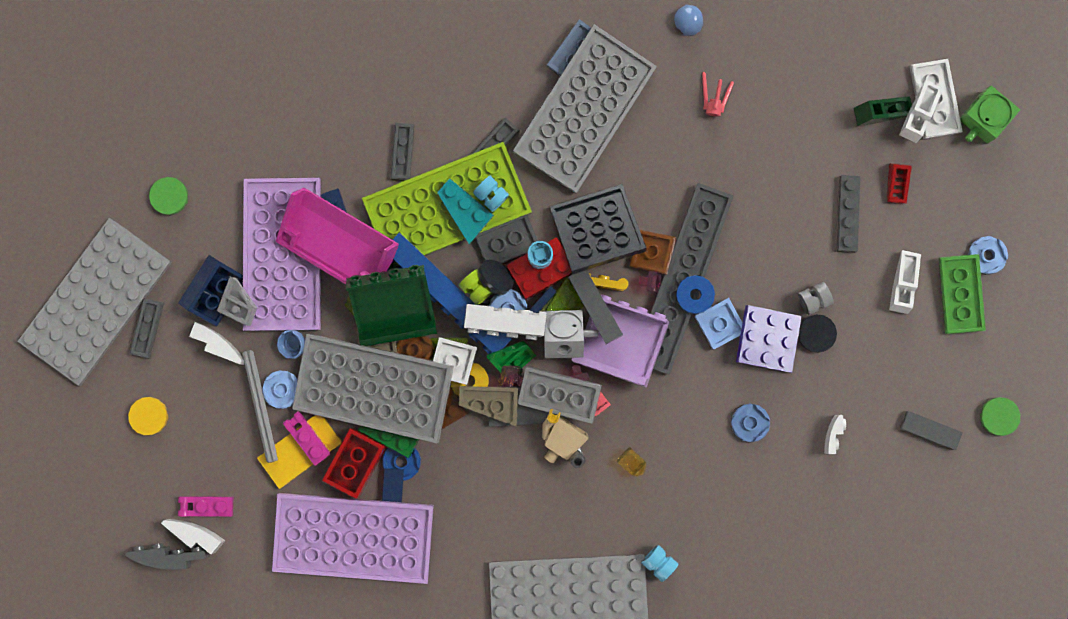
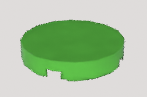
[149,177,188,215]
[980,397,1021,436]

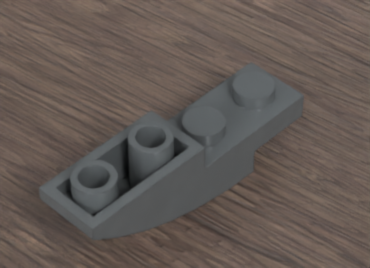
[126,543,210,570]

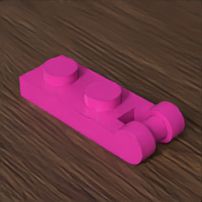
[283,411,331,466]
[178,496,234,517]

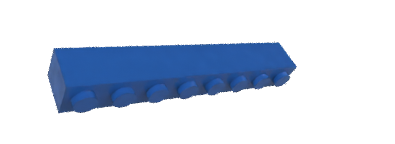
[392,233,512,354]

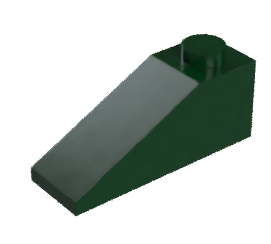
[853,96,912,126]

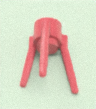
[702,72,734,117]

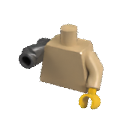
[542,409,589,468]

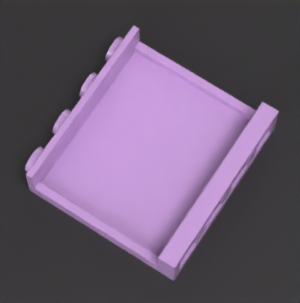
[572,294,669,388]

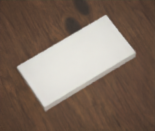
[909,59,963,139]

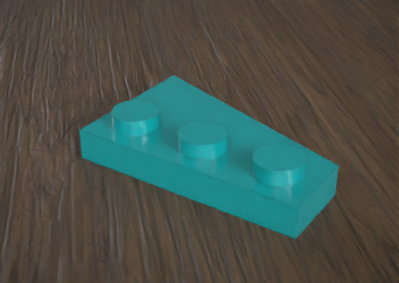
[438,178,494,245]

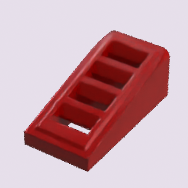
[887,163,912,204]

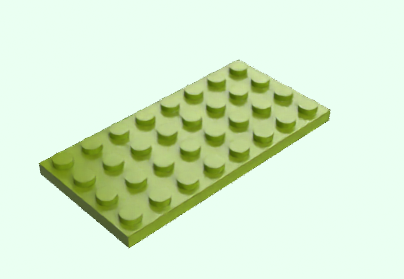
[362,142,532,269]

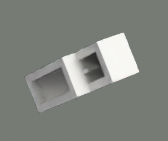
[899,80,943,143]
[889,250,921,314]
[189,322,245,365]
[161,519,225,554]

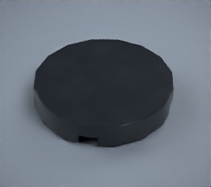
[478,259,514,295]
[798,314,837,353]

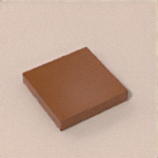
[629,230,676,275]

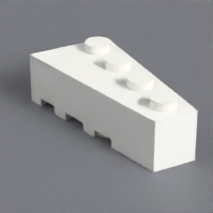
[464,304,546,340]

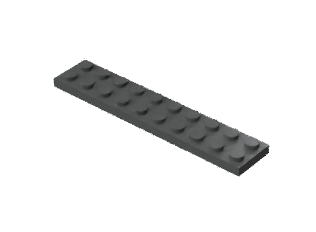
[650,183,734,375]

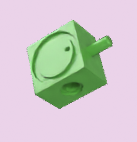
[960,85,1021,144]

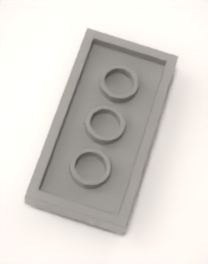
[518,366,602,424]

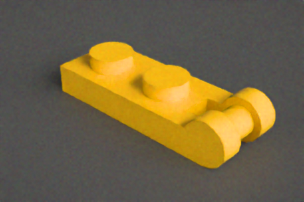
[589,273,628,291]

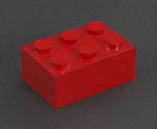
[506,237,572,300]
[322,428,387,499]

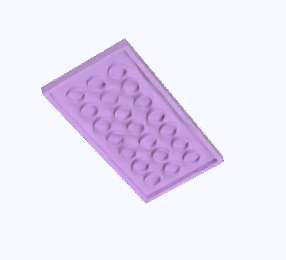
[243,178,321,331]
[272,493,434,584]

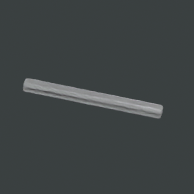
[242,350,278,463]

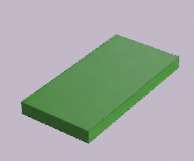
[939,254,986,334]

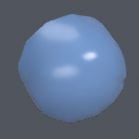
[674,5,703,36]
[277,330,305,359]

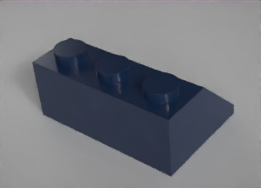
[178,255,243,326]

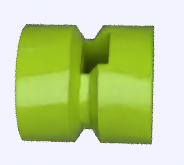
[458,269,492,305]

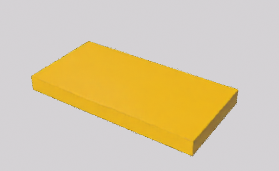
[257,415,342,489]

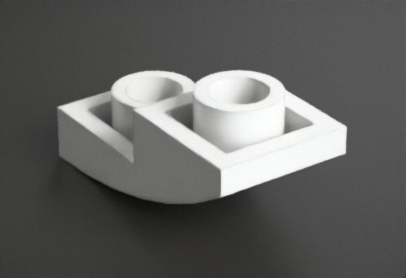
[824,415,846,454]

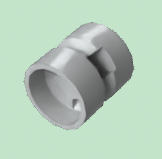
[798,282,834,316]

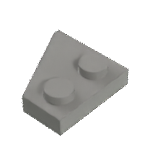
[217,277,257,326]

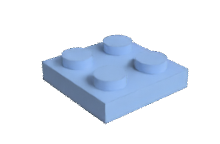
[694,298,742,350]

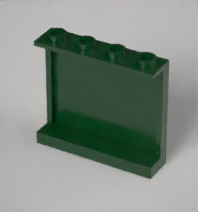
[346,265,437,346]

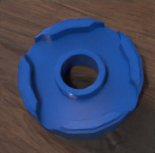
[676,275,715,314]
[383,448,421,481]

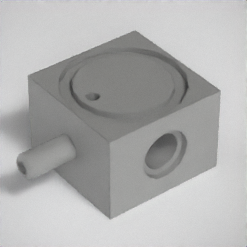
[544,310,599,358]

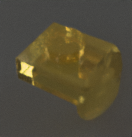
[616,446,646,477]

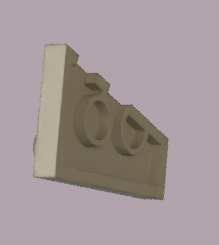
[459,386,518,427]

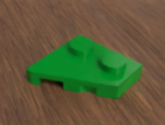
[486,341,536,381]

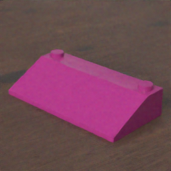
[276,188,399,284]

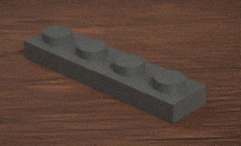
[837,175,861,252]

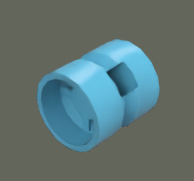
[473,176,509,212]
[528,241,553,269]
[641,545,679,582]

